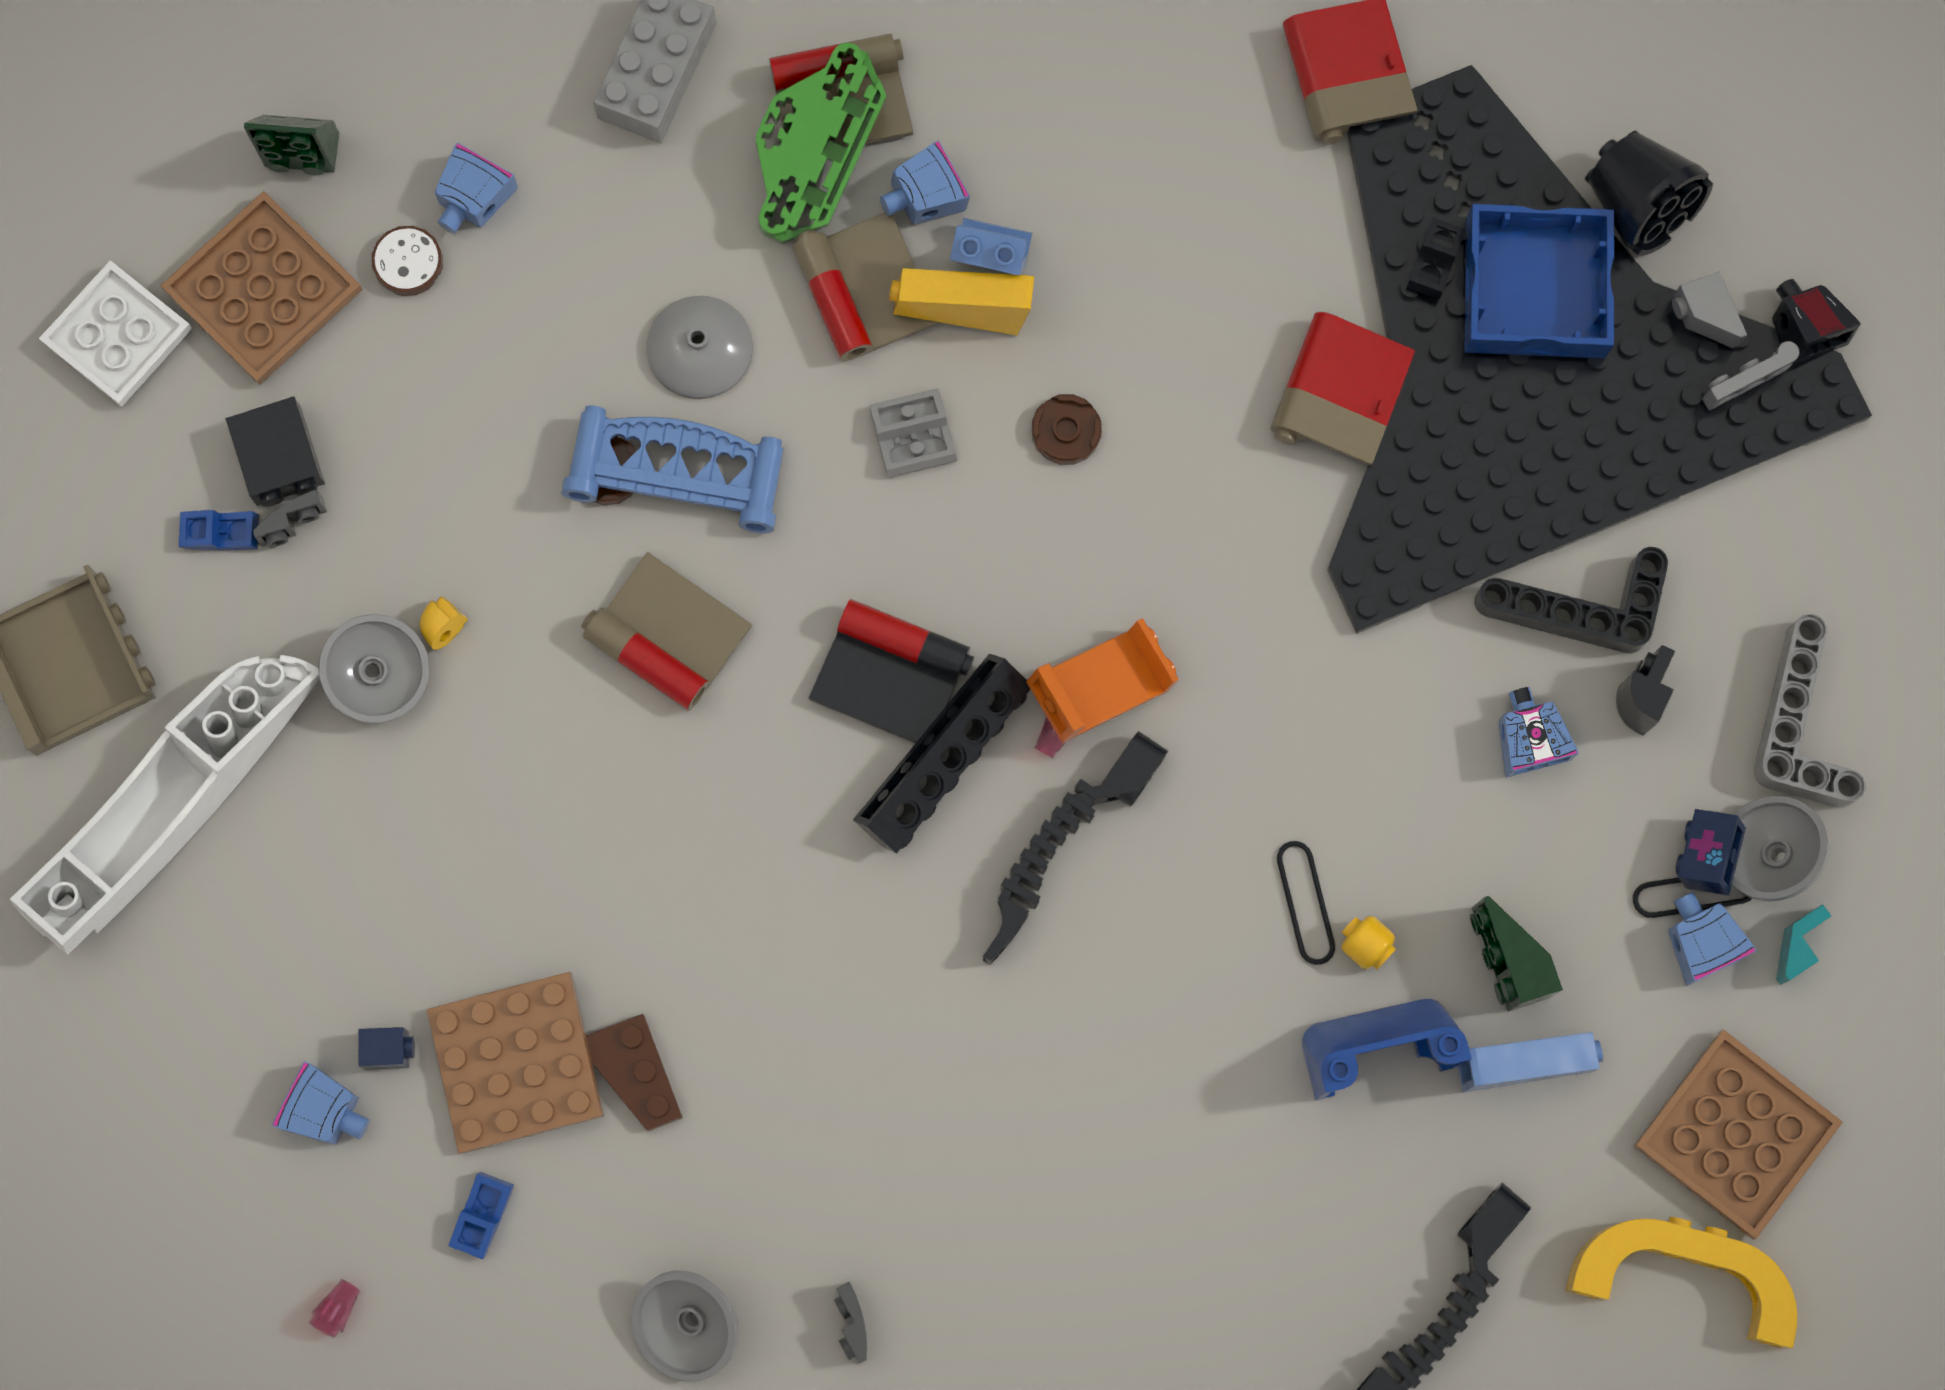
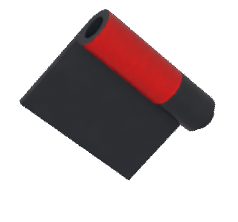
[809,599,974,743]

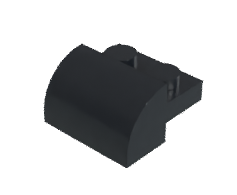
[1616,645,1675,736]

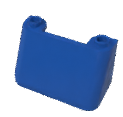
[1302,999,1472,1100]

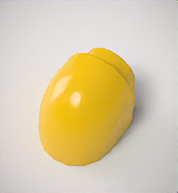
[419,596,468,650]

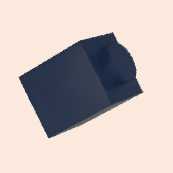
[358,1027,415,1070]

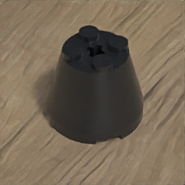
[1585,130,1713,256]

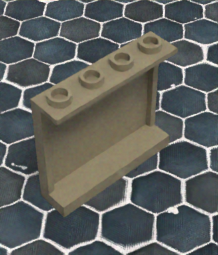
[0,565,156,756]

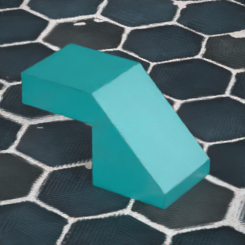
[1776,904,1831,985]

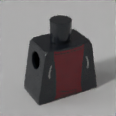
[1772,279,1861,364]

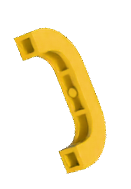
[1565,1217,1797,1349]

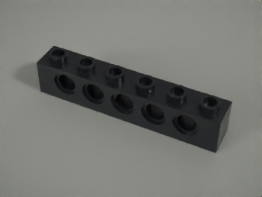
[853,653,1030,854]

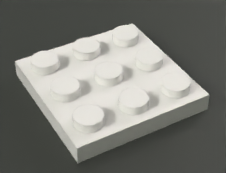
[39,260,193,407]

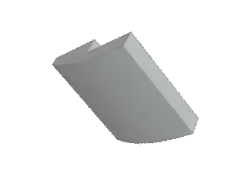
[869,388,957,478]

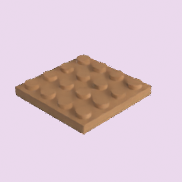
[160,191,363,385]
[427,972,604,1154]
[1634,1029,1843,1240]

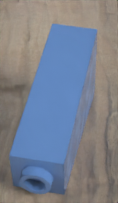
[1458,1032,1603,1093]

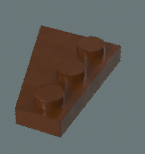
[586,1014,683,1132]

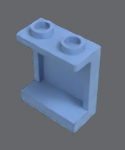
[950,217,1033,275]

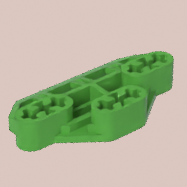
[756,42,887,243]

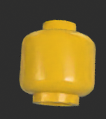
[1341,916,1396,970]

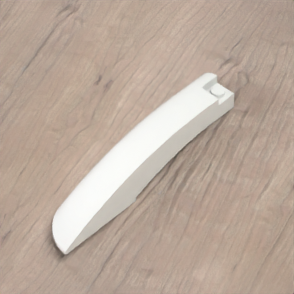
[10,655,319,955]

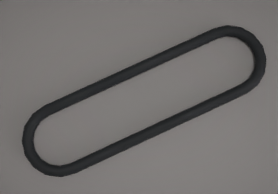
[1277,841,1335,965]
[1633,877,1753,918]

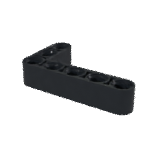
[1474,547,1668,653]

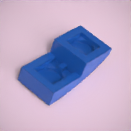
[179,510,259,550]
[448,1172,514,1259]

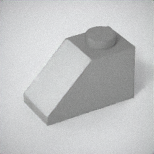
[1672,271,1747,348]

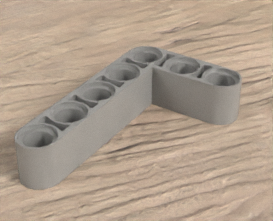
[1754,614,1866,808]

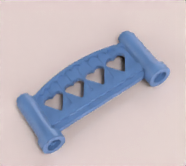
[561,405,784,533]

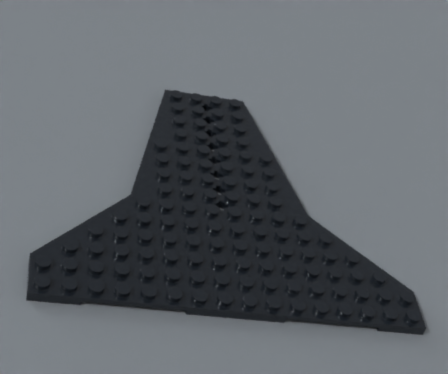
[1327,65,1872,634]

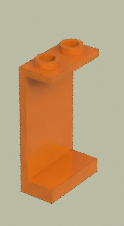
[1026,618,1179,743]

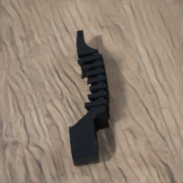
[982,731,1169,965]
[1357,1182,1531,1390]

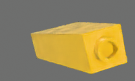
[889,268,1034,336]

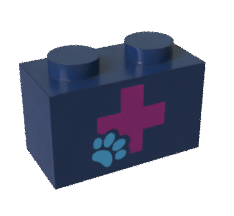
[1676,809,1746,896]

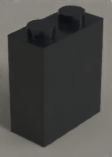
[225,396,325,507]

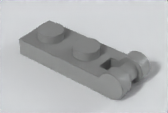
[1702,341,1799,411]

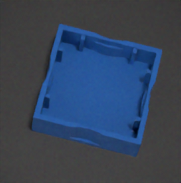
[1464,204,1614,358]

